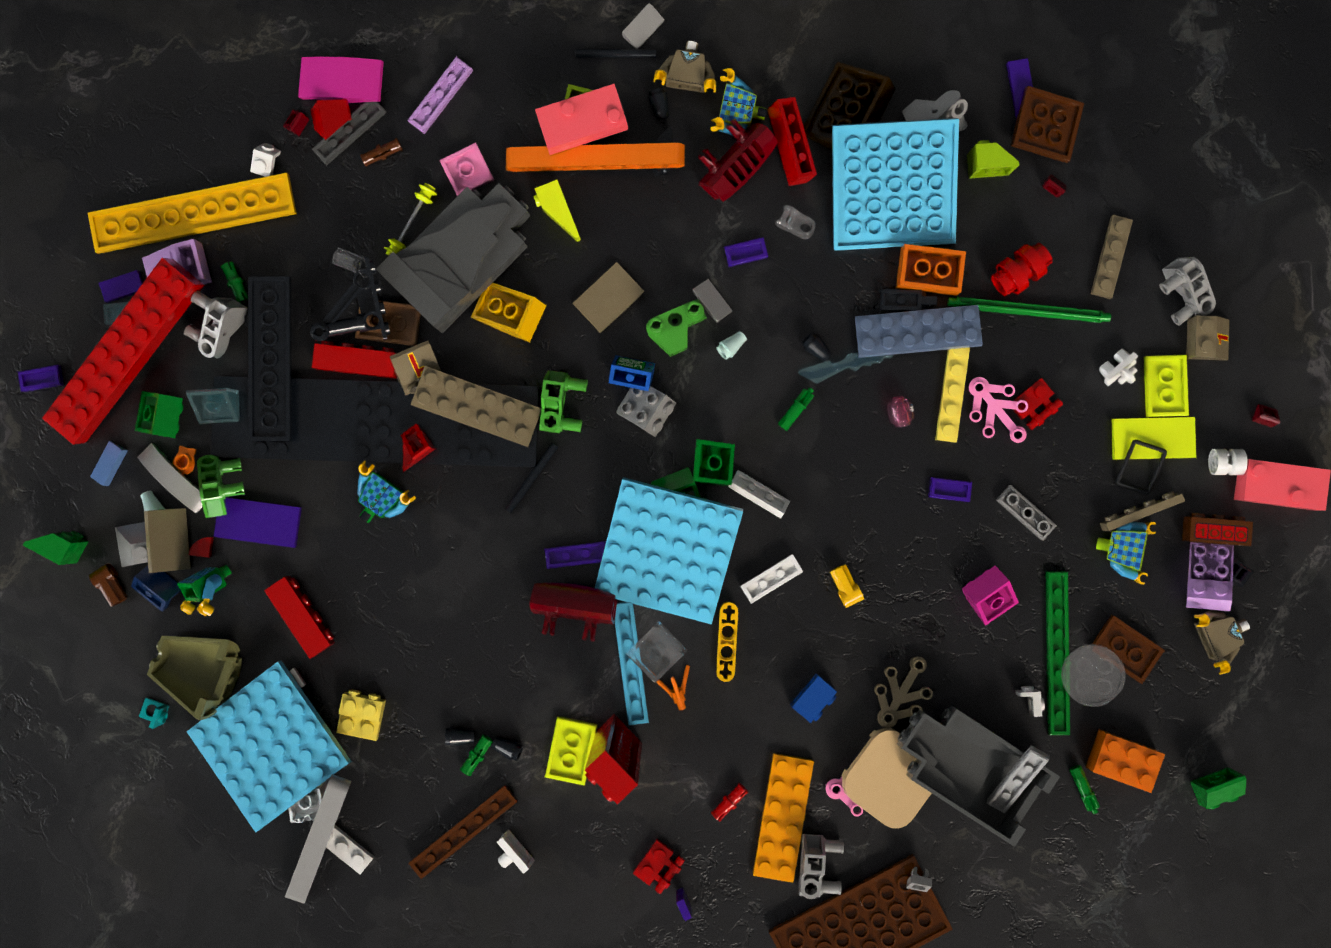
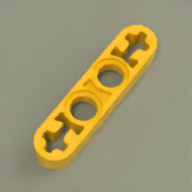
[716,602,738,682]

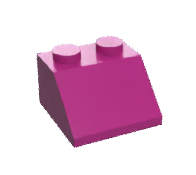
[962,566,1019,626]

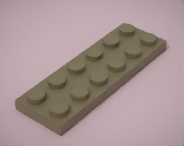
[411,366,542,447]

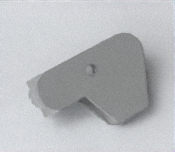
[902,90,968,131]
[1159,257,1216,326]
[184,291,248,358]
[799,834,844,899]

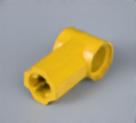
[829,564,864,608]

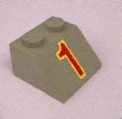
[1186,316,1229,361]
[389,341,441,395]

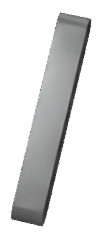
[285,774,351,903]

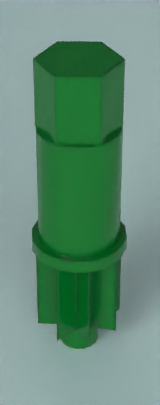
[778,387,814,431]
[1069,765,1100,814]

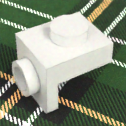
[250,143,281,177]
[1015,686,1045,717]

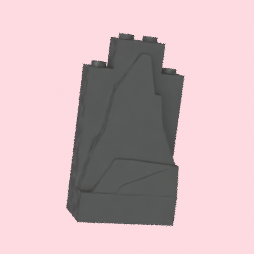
[376,183,530,334]
[897,705,1060,847]

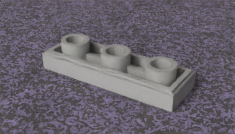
[996,485,1057,541]

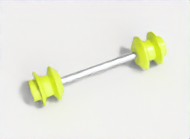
[384,183,437,256]

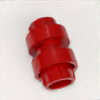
[991,243,1053,296]

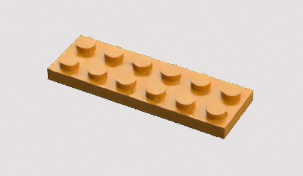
[753,753,814,883]

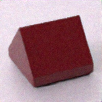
[283,110,309,136]
[1252,404,1280,428]

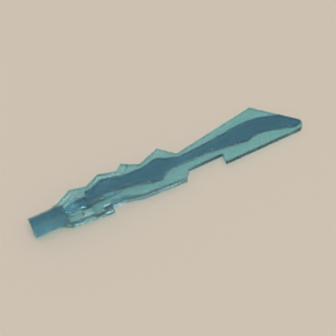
[798,353,894,384]

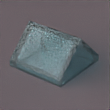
[186,388,240,424]

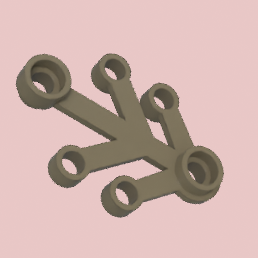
[874,656,933,728]

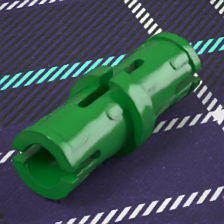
[221,262,248,303]
[460,735,493,776]

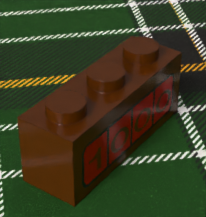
[1182,513,1253,546]

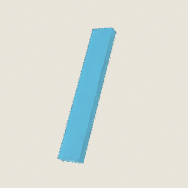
[615,602,649,725]

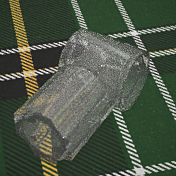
[332,247,374,278]

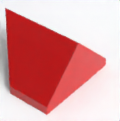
[311,99,352,140]
[401,423,436,472]

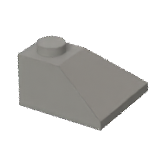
[115,522,148,567]

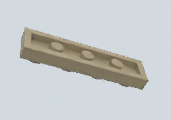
[1090,215,1133,299]
[1100,491,1185,531]

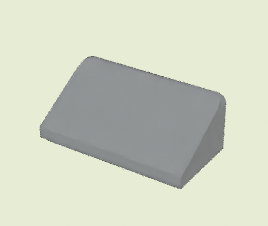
[622,3,664,49]
[692,279,732,323]

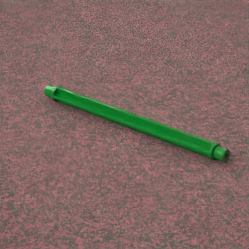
[947,296,1111,323]

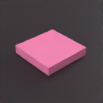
[440,143,494,196]

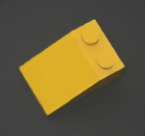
[471,283,546,342]

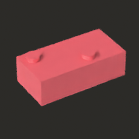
[535,84,628,155]
[1234,459,1331,511]

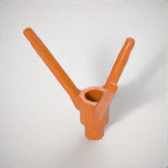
[644,665,690,710]

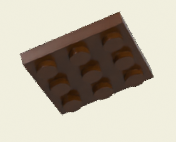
[1011,86,1084,163]

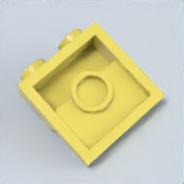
[336,690,386,741]

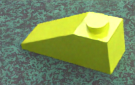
[533,180,581,242]

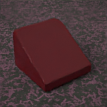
[1042,175,1067,197]

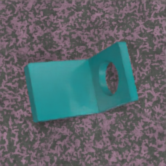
[139,698,169,729]

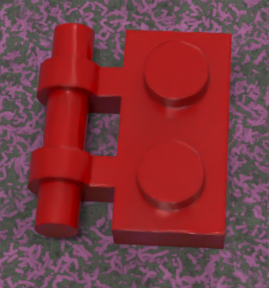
[1013,378,1063,430]
[633,839,685,894]

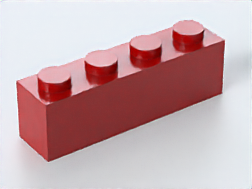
[767,97,817,186]
[312,341,397,379]
[264,576,335,659]

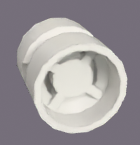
[1208,449,1247,475]

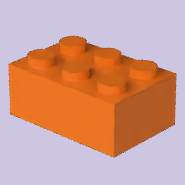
[896,244,966,296]
[1086,729,1165,793]

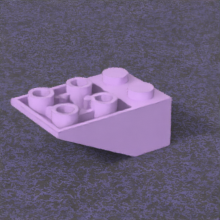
[142,239,212,284]
[1186,542,1234,611]

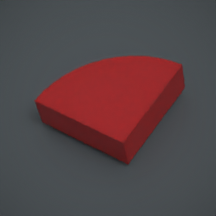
[189,537,214,558]

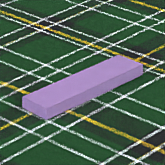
[407,56,473,134]

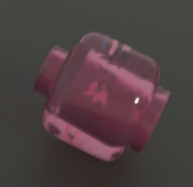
[886,396,915,427]

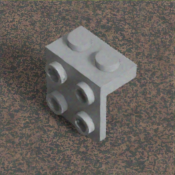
[617,386,676,437]

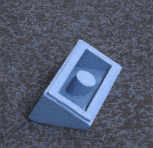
[90,441,128,486]

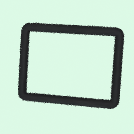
[1116,440,1167,494]

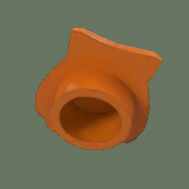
[172,446,196,475]

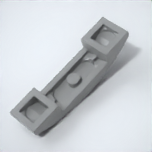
[137,443,202,513]

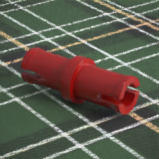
[711,783,749,822]

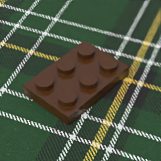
[1089,615,1165,684]

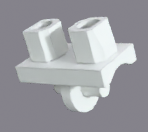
[1099,349,1138,386]

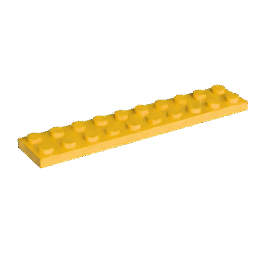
[88,173,297,254]

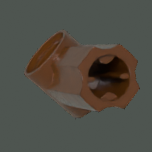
[89,563,128,607]

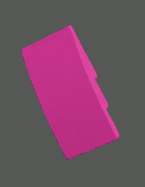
[298,57,384,103]

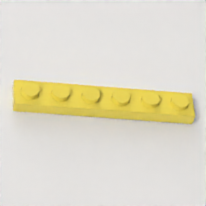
[935,347,970,443]

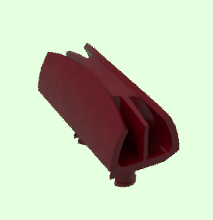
[698,119,778,202]
[530,583,617,642]

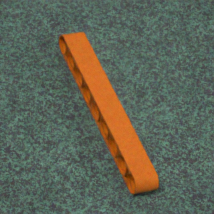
[506,143,685,172]

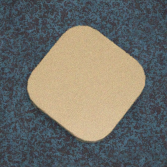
[841,728,932,828]

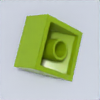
[967,140,1019,178]

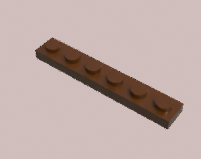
[408,784,518,879]

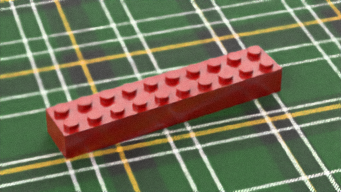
[42,258,205,445]
[585,714,642,805]

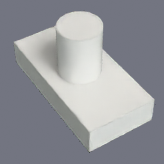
[497,829,535,874]

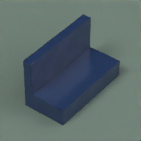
[131,566,181,612]

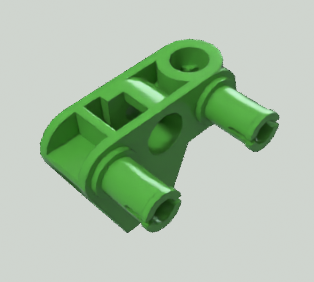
[646,299,707,357]
[539,370,588,433]
[197,455,245,518]

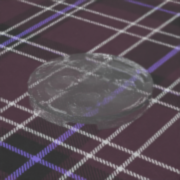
[1061,644,1125,707]

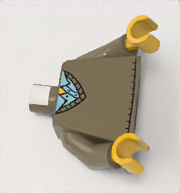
[653,41,716,93]
[1194,610,1250,675]

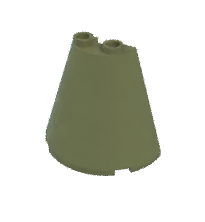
[147,636,242,720]

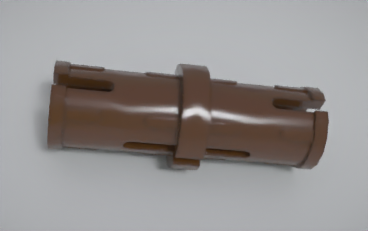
[360,138,403,167]

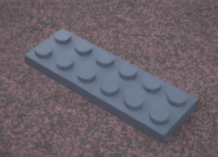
[855,305,983,358]

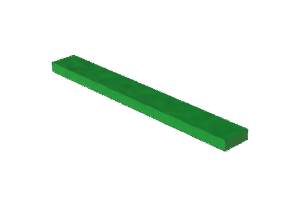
[1046,571,1070,735]

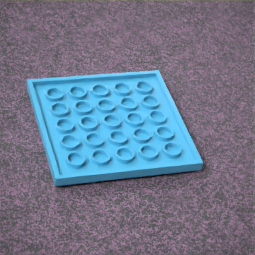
[832,118,959,250]
[595,477,743,624]
[186,660,352,832]

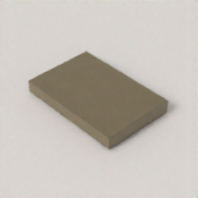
[572,262,645,334]
[144,508,191,573]

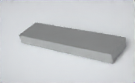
[986,745,1050,813]

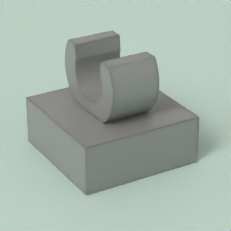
[906,867,932,892]

